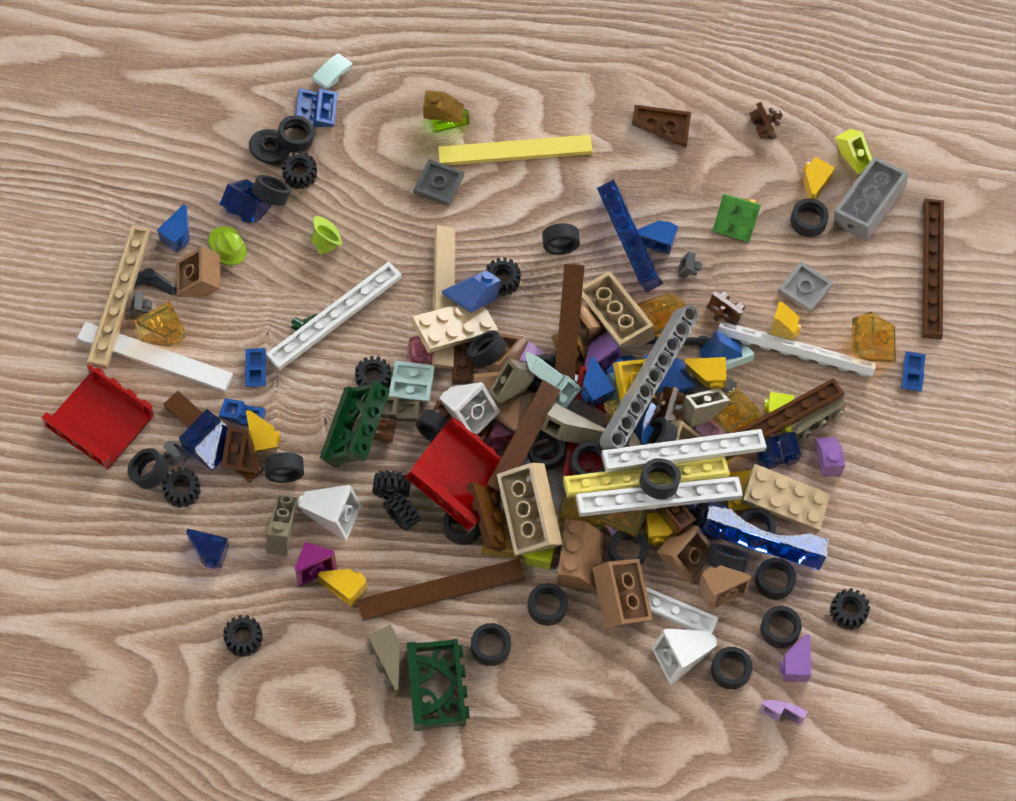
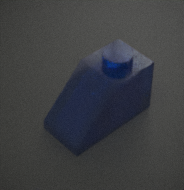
[186,528,229,569]

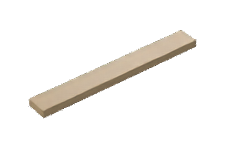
[432,225,455,370]
[87,226,152,369]

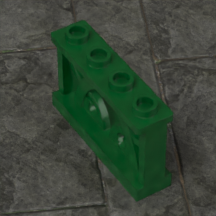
[319,381,390,468]
[406,638,470,731]

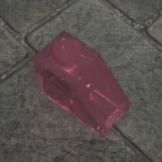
[486,420,515,452]

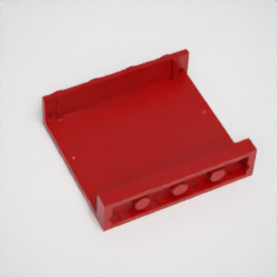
[41,365,154,470]
[405,417,501,530]

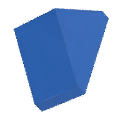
[699,330,743,360]

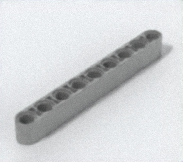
[600,305,699,450]

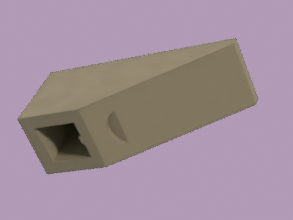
[793,398,846,442]
[541,403,605,444]
[266,495,298,556]
[366,624,400,696]

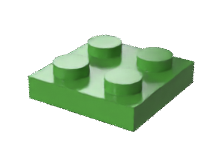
[712,193,761,242]

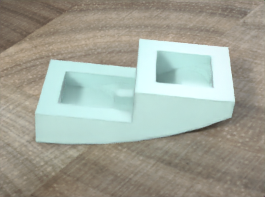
[312,53,353,89]

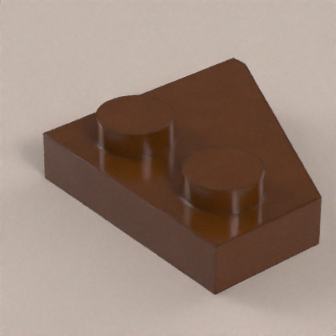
[221,427,262,474]

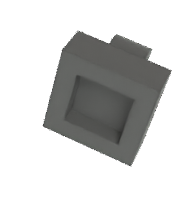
[678,252,702,279]
[130,291,152,319]
[163,441,191,466]

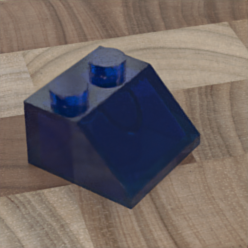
[219,179,272,223]
[179,409,228,471]

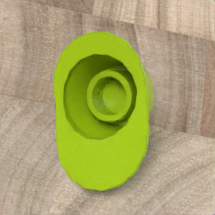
[311,216,343,255]
[208,226,247,266]

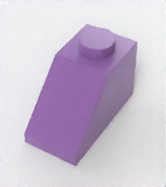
[584,332,624,372]
[815,437,845,477]
[779,634,811,682]

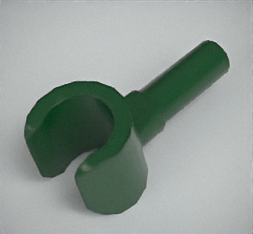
[291,314,317,331]

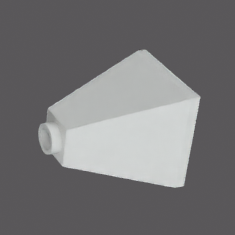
[440,382,500,435]
[298,485,361,541]
[652,629,717,685]

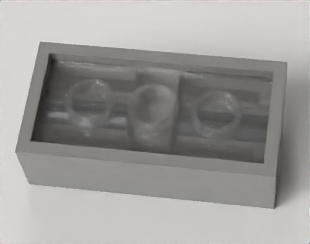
[834,157,908,241]

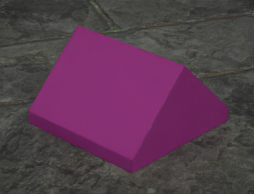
[295,542,337,587]

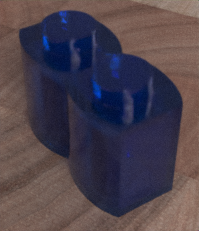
[756,432,801,469]

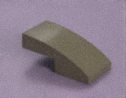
[381,396,421,422]

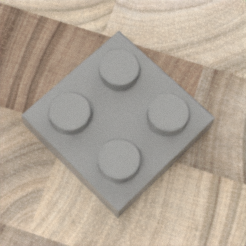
[778,262,833,314]

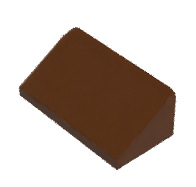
[655,505,696,536]

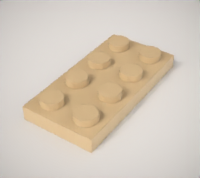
[411,305,498,353]
[741,464,830,532]

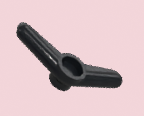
[134,268,176,295]

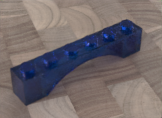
[597,179,664,293]
[701,501,828,570]

